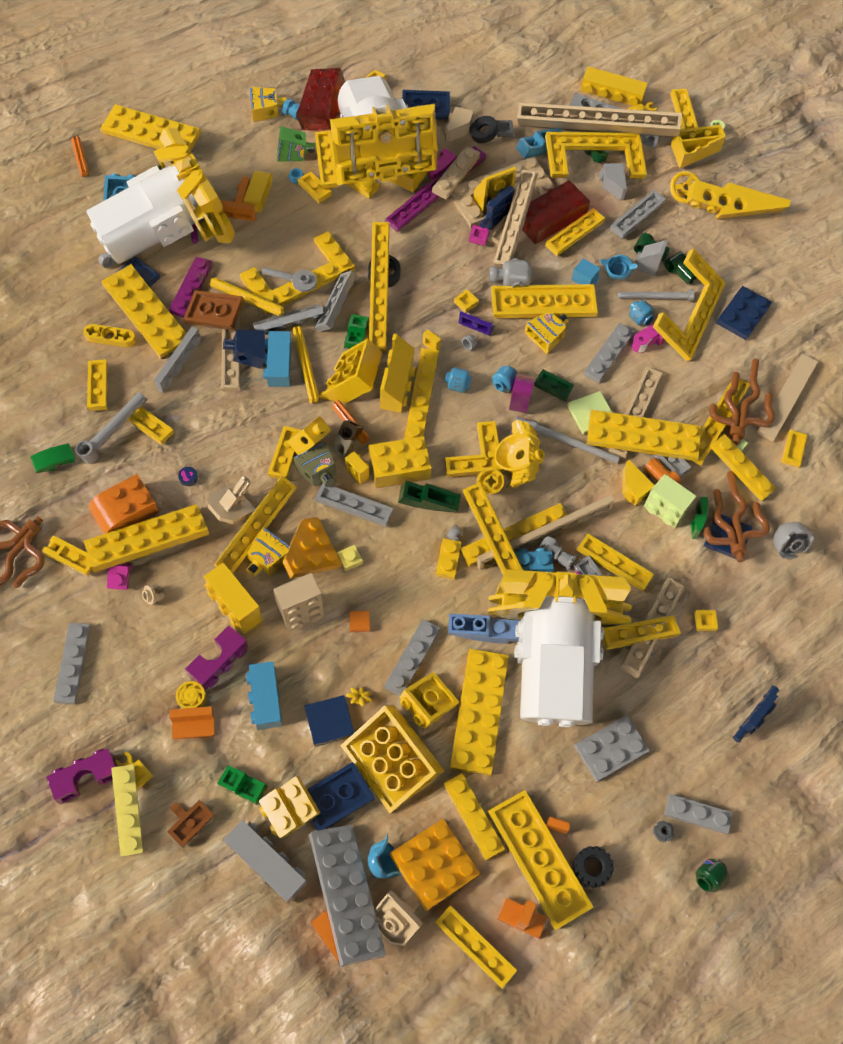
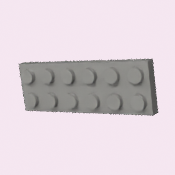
[309,825,386,967]

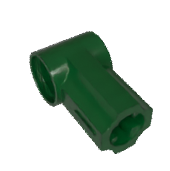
[634,233,670,261]
[664,252,697,285]

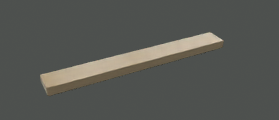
[476,495,614,570]

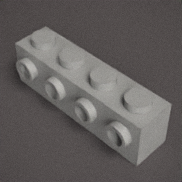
[224,820,307,904]

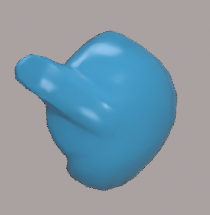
[600,255,638,280]
[368,833,403,879]

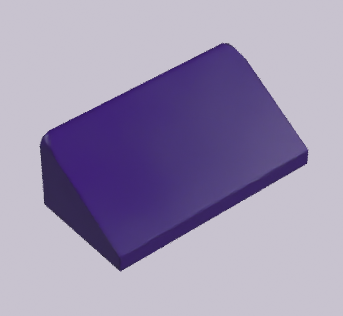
[459,311,495,336]

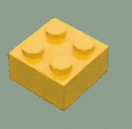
[345,452,369,485]

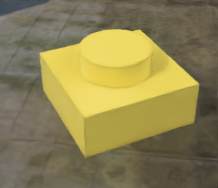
[337,545,363,571]

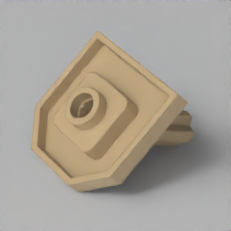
[208,476,255,524]
[374,890,423,946]

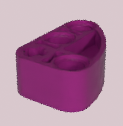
[509,373,535,414]

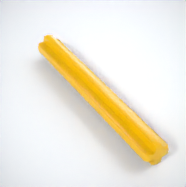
[210,278,285,316]
[293,326,319,404]

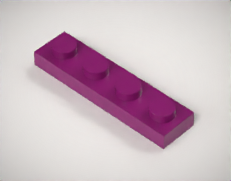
[169,256,213,318]

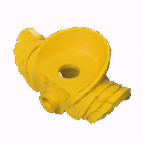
[494,420,545,488]

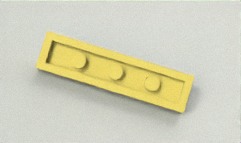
[112,764,144,856]

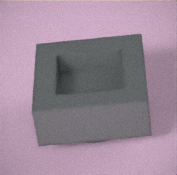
[496,120,514,137]

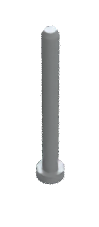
[617,289,694,301]

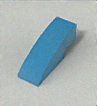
[516,128,563,159]

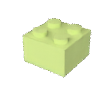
[644,474,696,528]

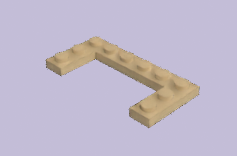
[450,156,558,228]

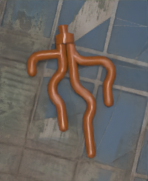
[709,358,775,444]
[703,471,770,563]
[0,516,45,588]

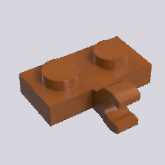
[167,800,215,848]

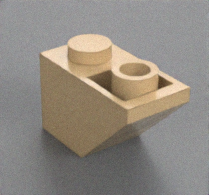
[444,107,474,142]

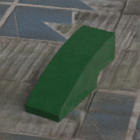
[398,480,461,513]

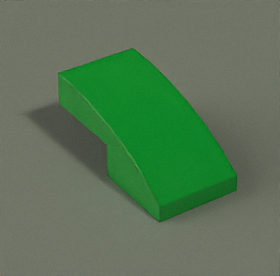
[344,314,369,349]
[30,443,75,473]
[690,497,708,539]
[217,765,268,805]

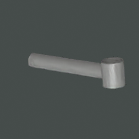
[76,392,147,464]

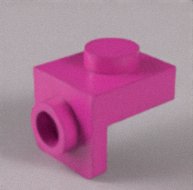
[107,562,133,590]

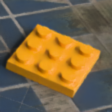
[389,819,480,912]

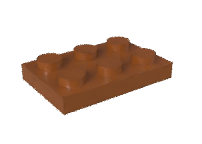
[183,290,244,330]

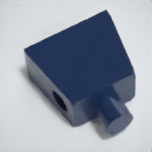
[223,330,265,369]

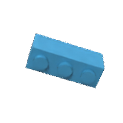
[263,331,292,387]
[246,661,282,730]

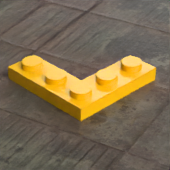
[445,421,503,477]

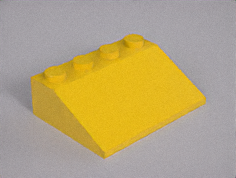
[341,705,444,813]

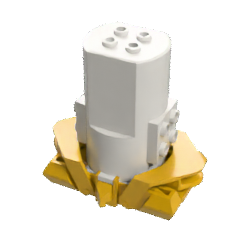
[86,127,235,264]
[488,569,632,727]

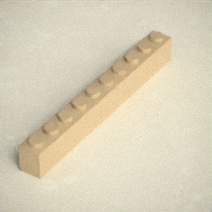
[517,102,682,136]

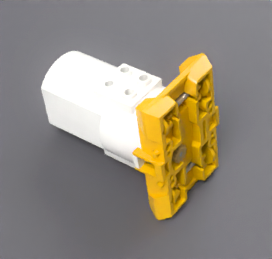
[330,76,437,185]

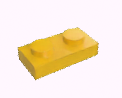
[298,171,332,203]
[436,538,461,580]

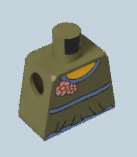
[293,442,337,487]

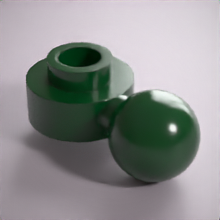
[584,150,608,163]

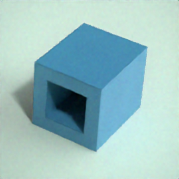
[571,258,601,285]

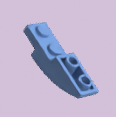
[448,614,521,644]

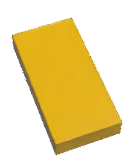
[781,429,808,468]

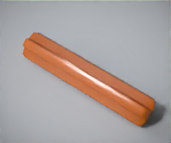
[71,136,90,177]
[332,400,369,445]

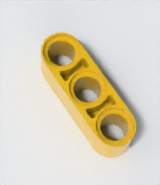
[243,170,273,213]

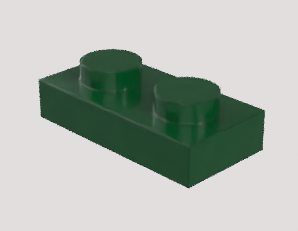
[534,369,574,401]

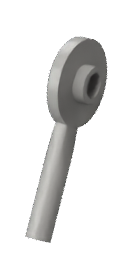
[262,267,317,292]

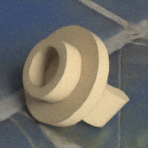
[142,584,165,605]

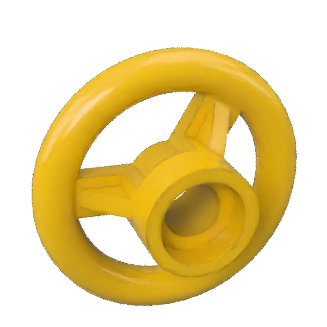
[670,171,700,204]

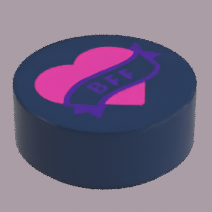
[178,467,198,486]

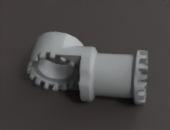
[540,536,577,571]

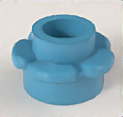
[288,168,304,184]

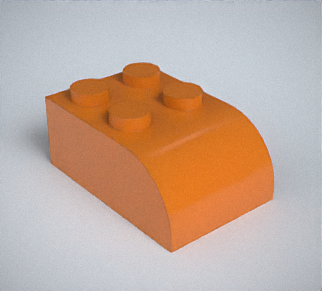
[89,474,159,534]

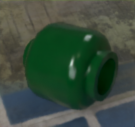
[696,858,729,892]

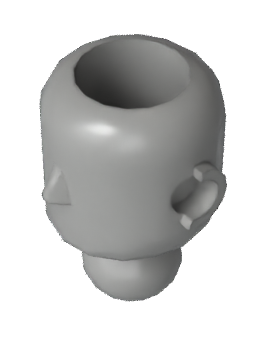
[489,258,531,288]

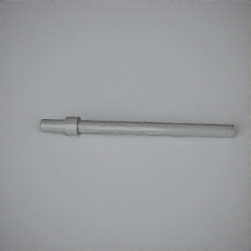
[515,416,620,463]

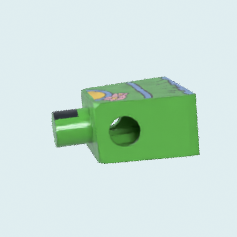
[277,126,315,162]

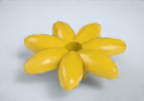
[346,687,372,706]

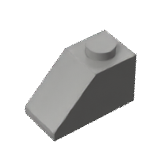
[599,163,627,200]
[635,240,668,276]

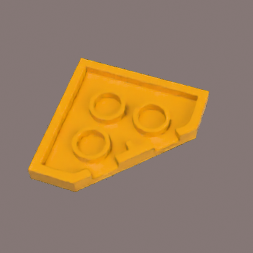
[283,517,342,578]

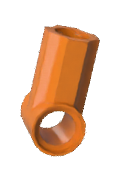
[644,458,682,485]

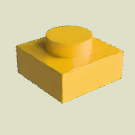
[454,289,479,313]
[422,329,441,351]
[694,610,718,631]

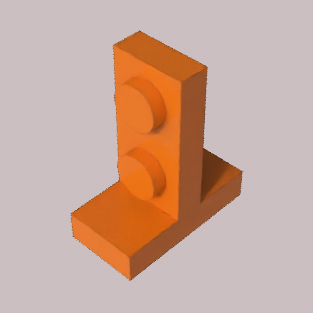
[221,176,256,222]
[497,898,547,939]

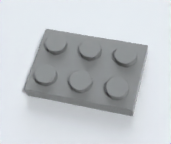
[574,715,650,782]

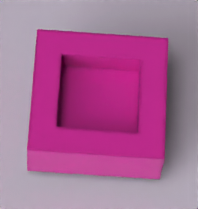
[469,225,489,246]

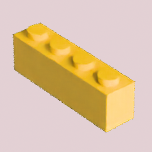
[580,66,648,106]

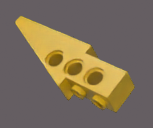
[686,180,791,219]

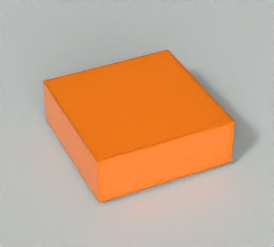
[350,611,370,632]
[546,817,570,835]

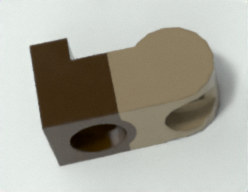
[332,420,364,457]

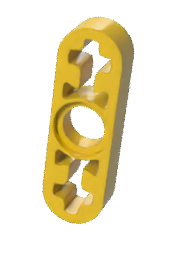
[83,324,136,348]

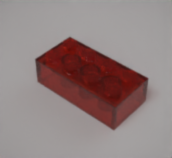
[296,68,345,130]
[522,180,590,244]

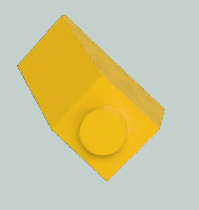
[622,460,655,506]

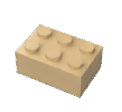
[273,573,324,631]

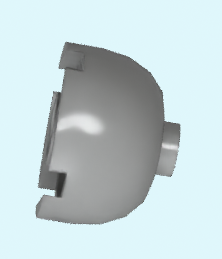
[773,521,814,560]

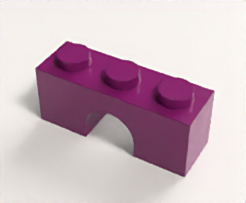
[185,625,248,691]
[46,749,118,804]

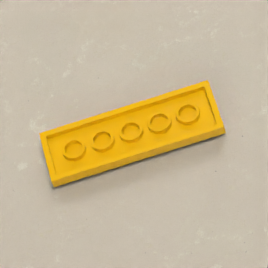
[100,104,201,151]
[101,264,187,359]
[491,284,598,319]
[586,410,701,461]
[84,504,209,573]
[450,649,509,776]
[488,790,594,930]

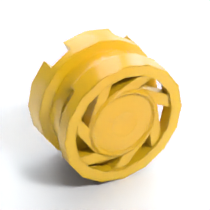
[476,468,504,495]
[176,681,207,709]

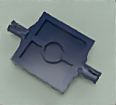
[479,185,515,230]
[732,685,780,743]

